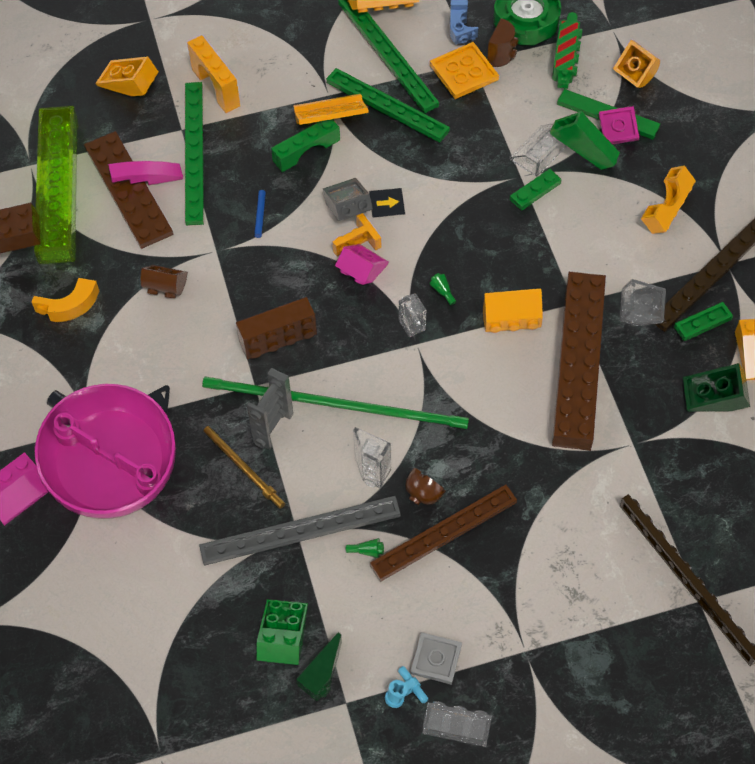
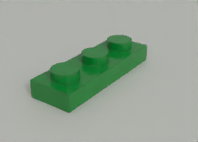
[510,169,562,211]
[674,302,733,341]

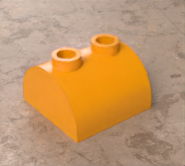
[613,40,660,88]

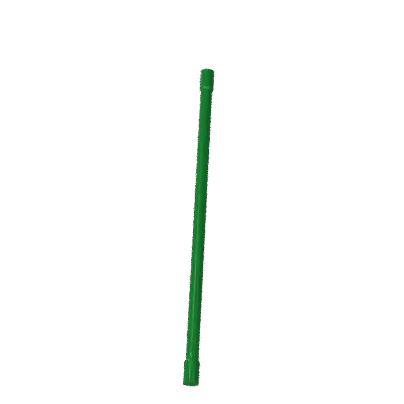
[202,376,469,429]

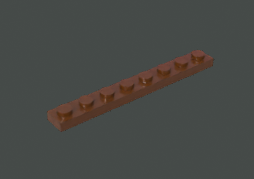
[370,485,517,582]

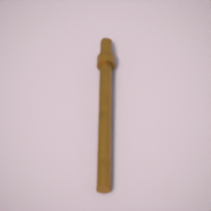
[204,426,285,509]

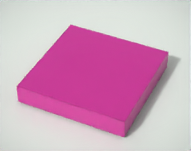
[599,106,639,144]

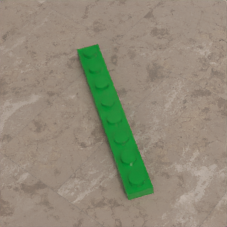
[326,68,450,143]

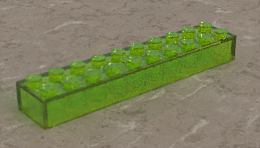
[34,106,78,264]

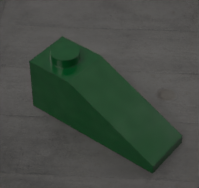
[296,632,342,702]

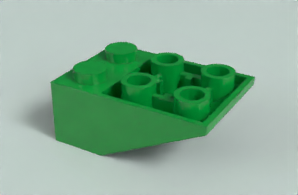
[257,599,308,665]

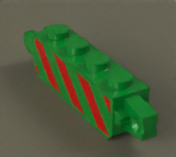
[552,12,583,89]

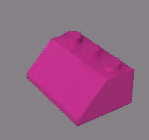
[0,452,48,526]

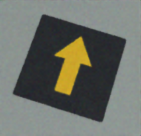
[369,188,405,218]

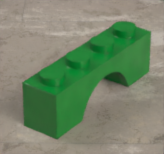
[271,119,340,172]

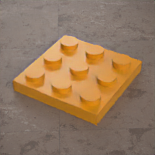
[430,42,499,99]

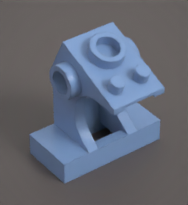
[450,0,478,45]

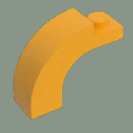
[32,278,99,322]

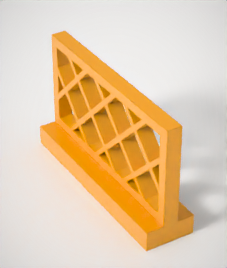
[293,94,369,125]

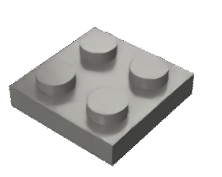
[411,632,462,685]

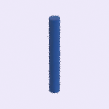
[254,190,266,238]

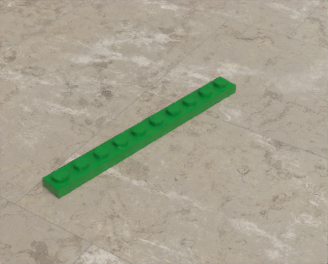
[338,0,439,114]
[185,82,204,226]

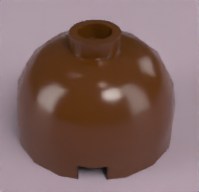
[405,468,446,505]

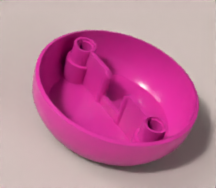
[35,384,176,519]

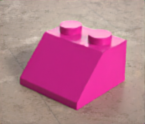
[335,244,389,285]

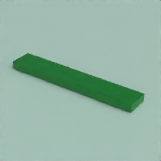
[557,89,660,140]

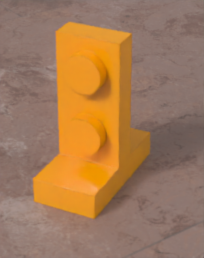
[332,213,381,256]

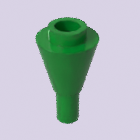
[430,273,457,305]
[346,538,384,558]

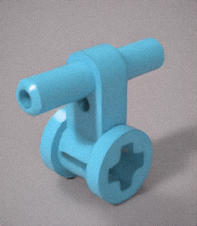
[385,666,428,708]

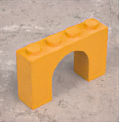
[187,35,240,113]

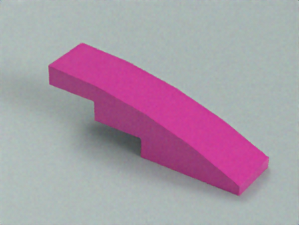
[108,161,183,185]

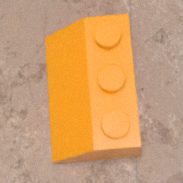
[483,289,543,333]

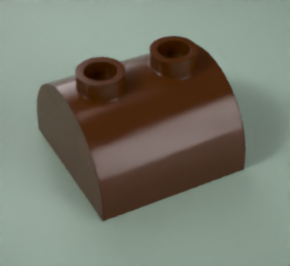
[487,18,518,67]
[141,265,188,298]

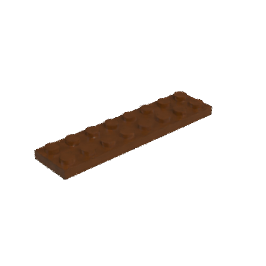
[84,131,174,249]

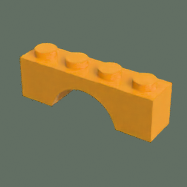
[641,165,696,234]

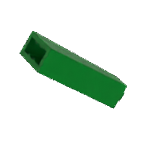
[550,111,620,170]

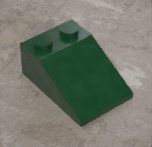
[683,363,751,412]

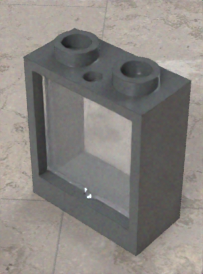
[323,178,373,221]

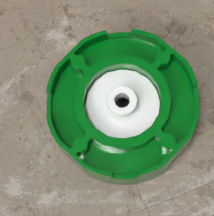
[493,0,561,45]

